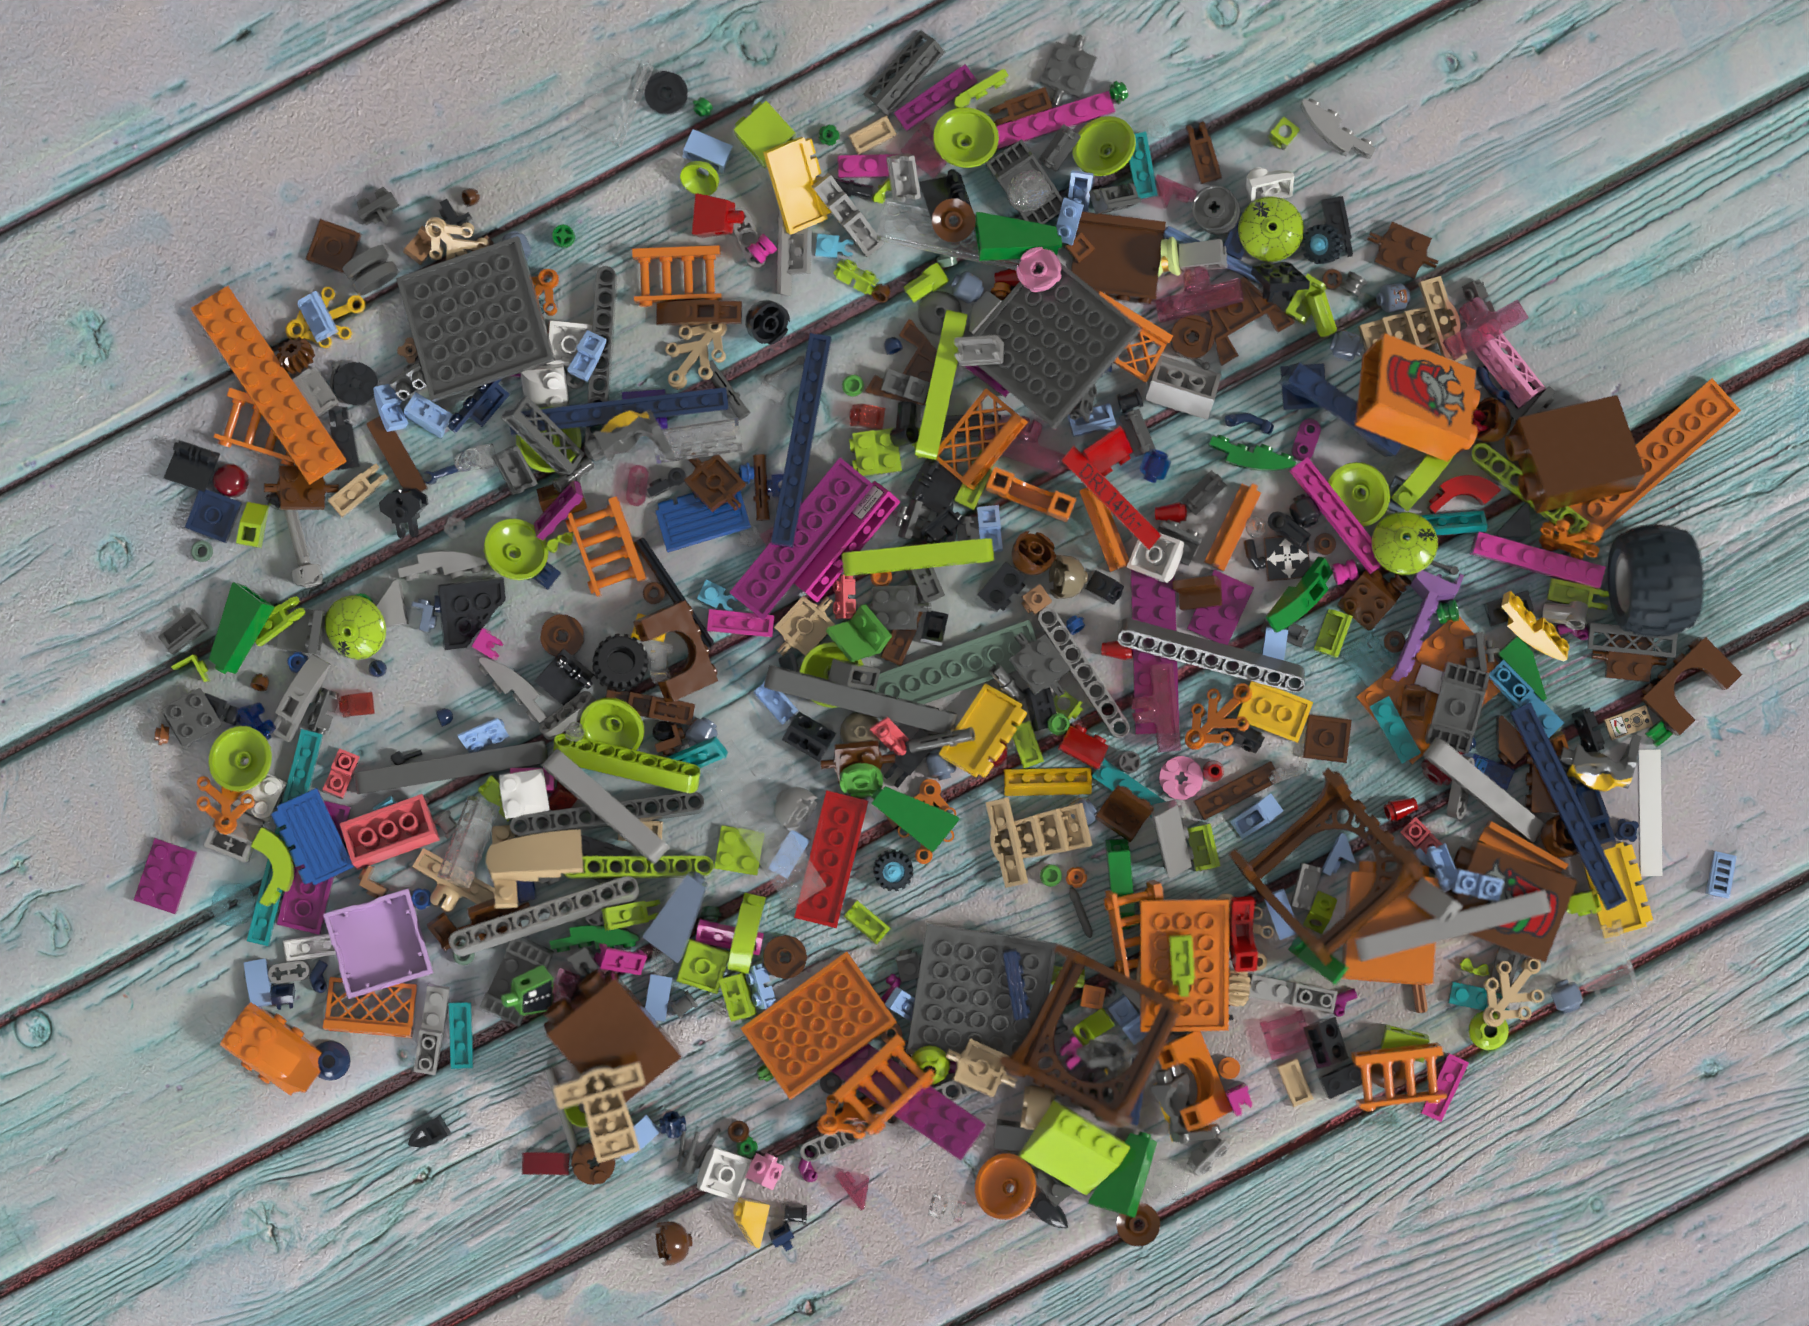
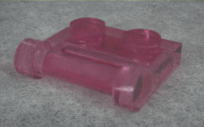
[900,122,948,179]
[1260,1009,1310,1061]

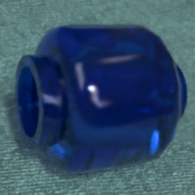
[1139,449,1171,483]

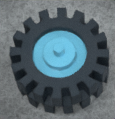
[1301,224,1344,264]
[873,849,914,892]

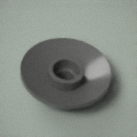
[918,291,962,335]

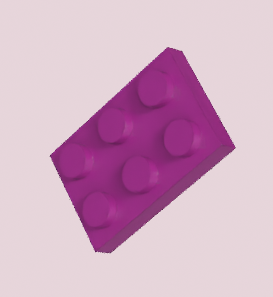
[1187,569,1254,645]
[134,838,197,914]

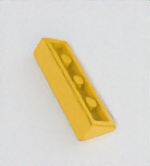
[1004,768,1092,796]

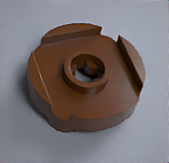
[1171,315,1214,359]
[540,614,584,657]
[764,935,807,979]
[571,1140,615,1185]

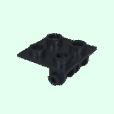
[919,169,973,220]
[163,440,220,492]
[906,458,962,513]
[535,648,594,706]

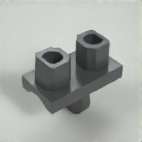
[357,187,400,225]
[389,362,427,401]
[892,499,931,539]
[1462,632,1500,672]

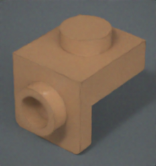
[403,226,431,265]
[1021,585,1052,615]
[358,865,389,898]

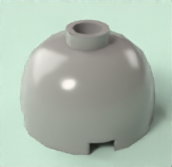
[775,786,817,831]

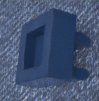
[532,562,561,590]
[271,983,296,1010]
[768,1224,794,1252]

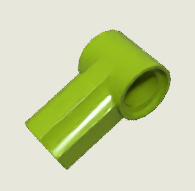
[903,263,950,303]

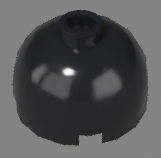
[745,300,790,345]

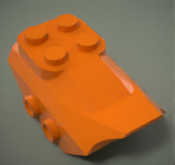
[220,1002,322,1096]

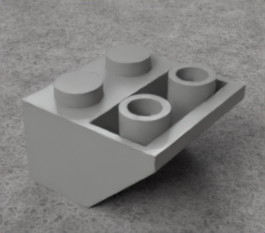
[204,808,265,862]

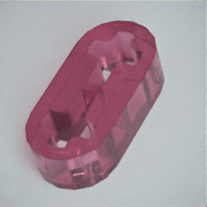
[626,465,649,507]

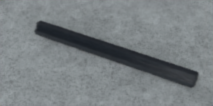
[635,537,715,649]

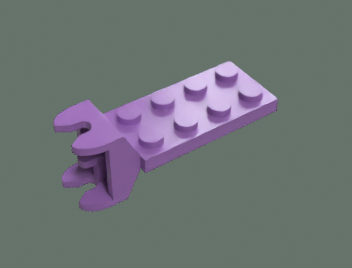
[1390,570,1464,682]

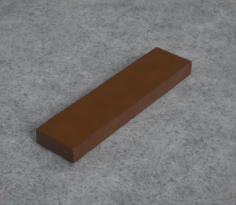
[366,416,429,492]
[1193,761,1281,820]

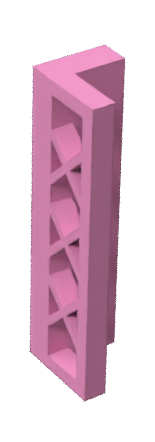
[1465,321,1546,408]

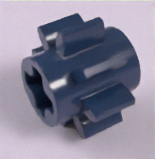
[659,1111,686,1139]

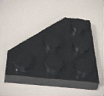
[438,577,506,650]

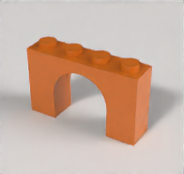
[985,466,1076,523]
[1158,1031,1233,1131]

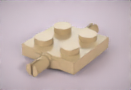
[774,595,835,656]
[946,1039,1017,1097]

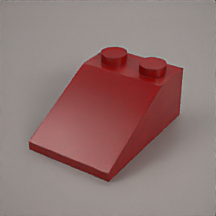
[1082,426,1133,477]
[1057,724,1109,769]

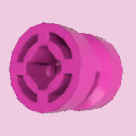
[747,234,777,264]
[1332,559,1359,585]

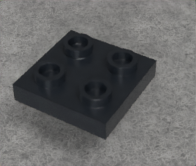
[1251,262,1310,302]

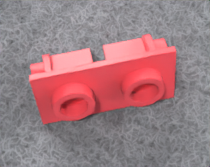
[832,574,856,619]
[870,717,909,756]

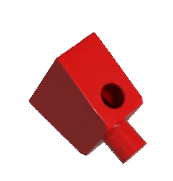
[692,193,744,238]

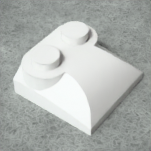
[1246,167,1294,204]
[545,320,593,367]
[520,364,569,409]
[1127,533,1184,583]
[499,769,550,819]
[232,773,287,822]
[697,1146,752,1202]

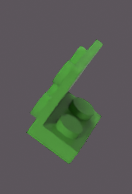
[826,604,892,662]

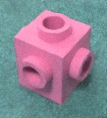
[745,1153,784,1190]

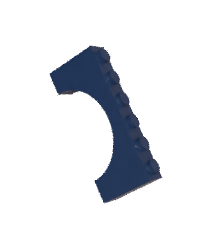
[1278,363,1403,457]

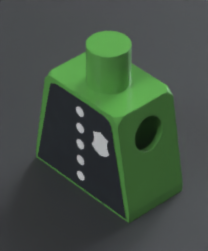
[501,965,553,1015]

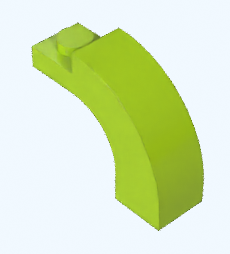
[1391,454,1455,512]
[251,827,295,906]
[727,893,766,974]

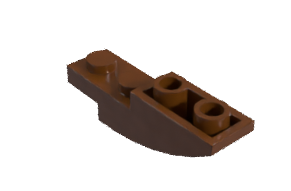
[656,300,742,326]

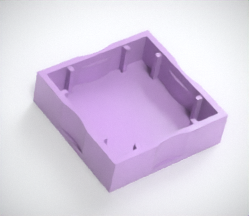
[323,889,434,999]

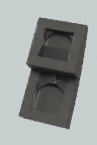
[880,369,930,404]

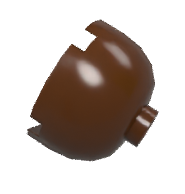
[1476,397,1512,443]
[1011,531,1056,575]
[1541,815,1578,858]
[656,1221,693,1266]

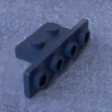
[447,379,510,433]

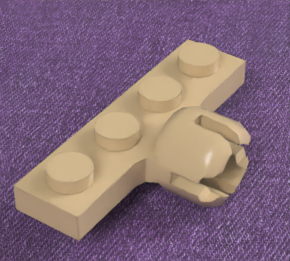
[412,848,495,912]

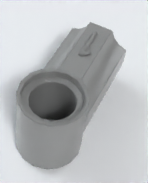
[1543,601,1588,630]

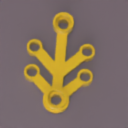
[285,287,365,349]

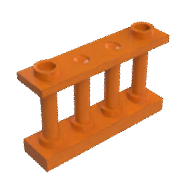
[632,245,722,307]
[214,388,294,466]
[565,496,647,597]
[1104,880,1164,977]
[833,1034,935,1135]
[1351,1042,1447,1111]

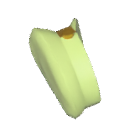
[1158,237,1181,277]

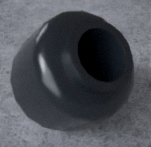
[1289,494,1321,528]

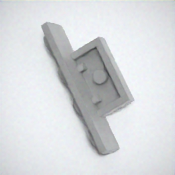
[775,209,812,296]

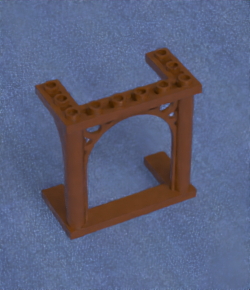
[1229,767,1425,966]
[999,943,1187,1128]

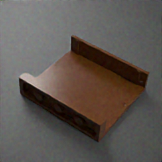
[1071,211,1166,305]

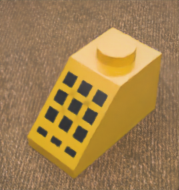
[733,1197,770,1248]

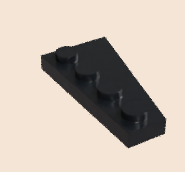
[542,823,632,884]

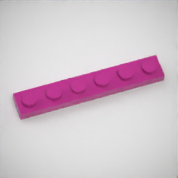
[996,91,1115,150]
[1289,457,1382,574]

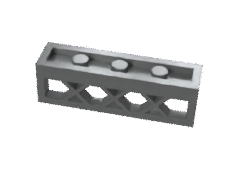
[863,30,945,116]
[501,396,585,475]
[1587,623,1678,658]

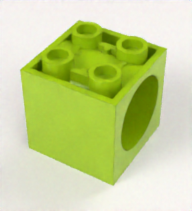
[734,101,796,169]

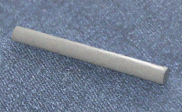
[545,1068,578,1154]

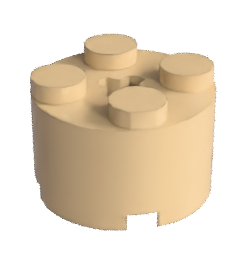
[1021,1085,1055,1130]

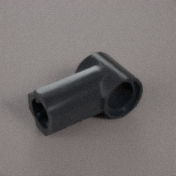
[890,401,919,447]
[1268,511,1311,549]

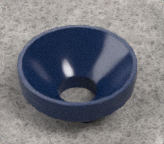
[316,1041,351,1081]

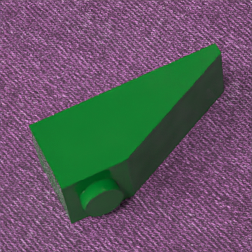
[1496,636,1547,702]
[1288,936,1349,985]

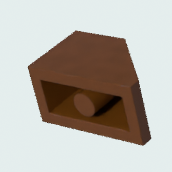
[1496,715,1528,765]

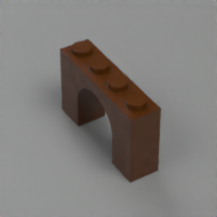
[633,600,718,702]
[1640,637,1743,736]

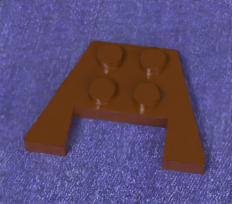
[1206,277,1295,366]
[865,319,937,407]

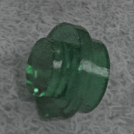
[700,906,722,922]

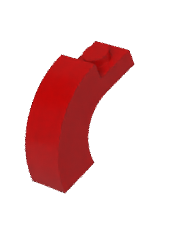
[1427,475,1501,514]
[1229,896,1258,972]

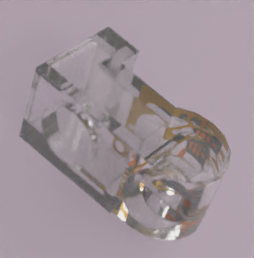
[651,645,674,685]

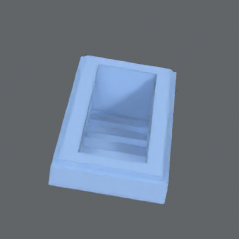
[1705,851,1737,899]

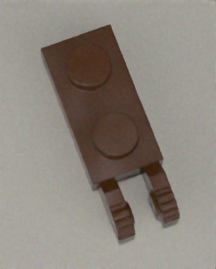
[989,87,1053,126]
[1186,121,1222,185]
[881,612,923,666]

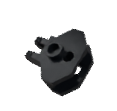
[379,488,428,538]

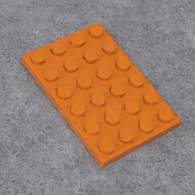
[1356,616,1500,764]
[1140,899,1229,1032]
[740,951,897,1100]

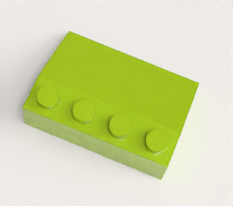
[1019,1100,1130,1196]

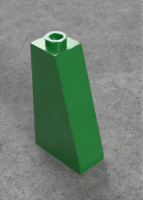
[974,212,1062,261]
[209,582,275,674]
[871,786,960,853]
[1105,838,1136,930]
[1088,1131,1157,1218]

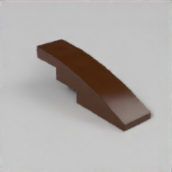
[605,689,695,725]

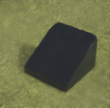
[779,653,800,672]

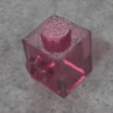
[553,968,581,1003]

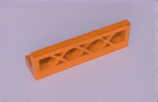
[1478,821,1568,872]

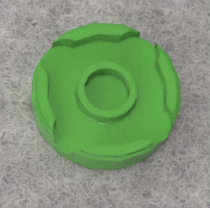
[839,763,883,798]

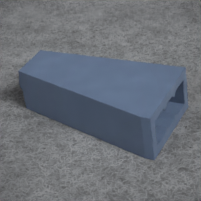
[642,871,708,963]

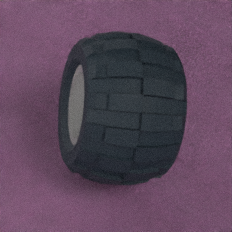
[1607,524,1704,637]

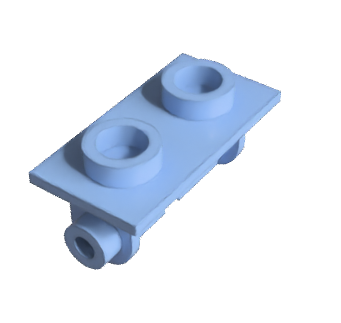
[1056,197,1084,246]
[1426,843,1456,893]
[745,963,776,1010]

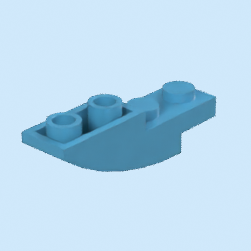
[1489,660,1564,738]

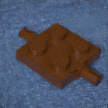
[1367,222,1439,279]
[684,453,746,512]
[264,466,339,510]
[1591,634,1667,682]
[820,741,895,784]
[458,898,531,941]

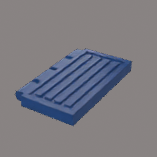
[655,491,751,553]
[271,787,354,885]

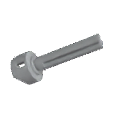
[284,510,323,588]

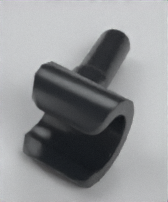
[391,750,423,765]

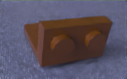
[1338,569,1402,631]
[1095,785,1154,843]

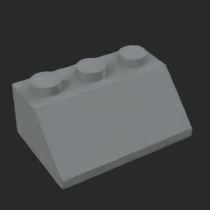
[1145,355,1221,420]
[1151,800,1194,879]

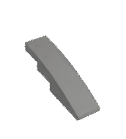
[812,173,884,257]

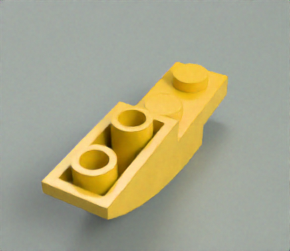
[1502,590,1569,661]

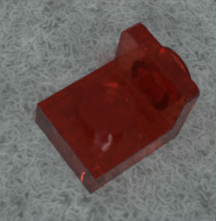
[849,404,885,430]
[339,692,375,718]
[548,781,578,811]

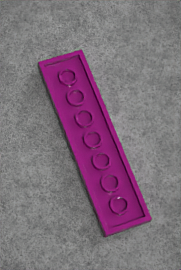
[729,458,874,620]
[1131,570,1179,734]
[831,1044,986,1161]

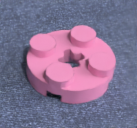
[1017,247,1061,292]
[1159,756,1203,800]

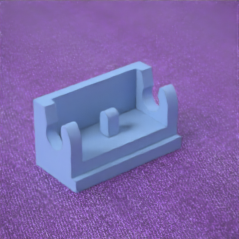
[683,129,733,174]
[297,291,339,343]
[404,392,453,438]
[1067,403,1116,438]
[754,681,799,725]

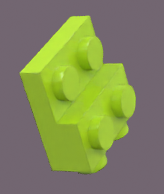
[849,428,902,477]

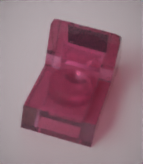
[1155,174,1197,209]
[835,1169,870,1211]

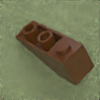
[1525,751,1558,813]

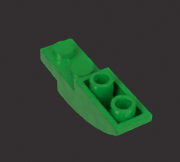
[1208,435,1297,471]
[1266,556,1333,633]
[550,925,640,953]

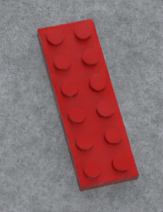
[794,790,869,928]

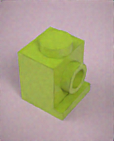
[1566,889,1602,916]

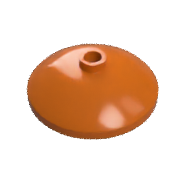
[975,1153,1036,1220]

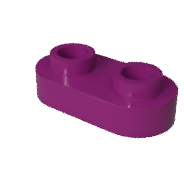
[1292,419,1321,461]

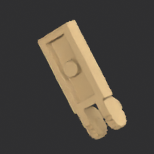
[328,463,388,518]

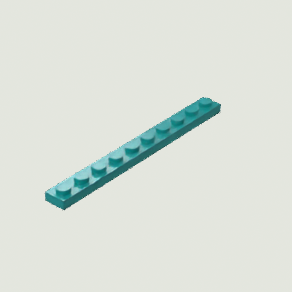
[247,729,324,946]

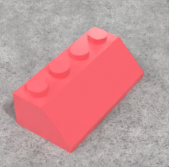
[340,794,440,870]

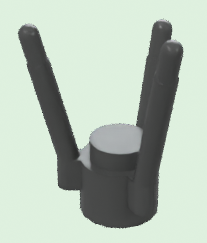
[677,1128,720,1174]

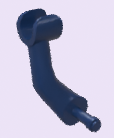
[1476,365,1510,405]
[1225,413,1274,435]
[424,451,470,485]

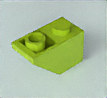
[236,502,269,549]

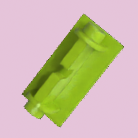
[833,259,880,295]

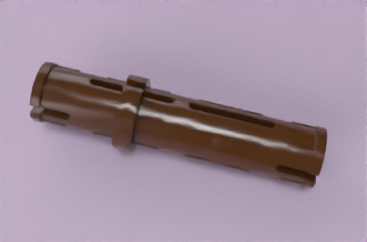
[752,454,770,521]

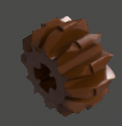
[276,336,315,374]

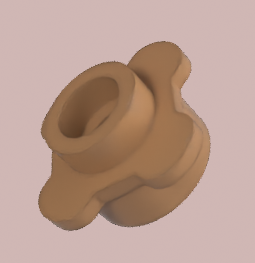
[397,337,418,364]

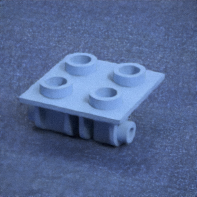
[458,718,509,753]

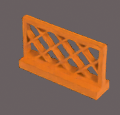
[1097,291,1173,382]
[937,388,1028,490]
[1204,483,1261,572]
[1079,487,1129,572]
[323,977,417,1038]

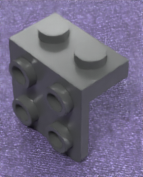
[1492,368,1556,421]

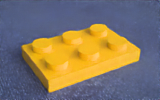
[1237,681,1313,743]

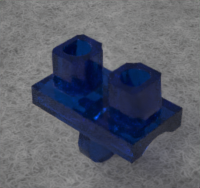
[237,702,276,740]

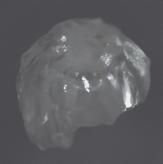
[1007,169,1051,212]

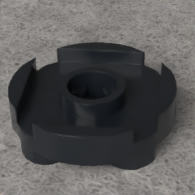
[644,71,688,115]
[334,362,378,406]

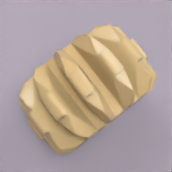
[1229,969,1251,1007]

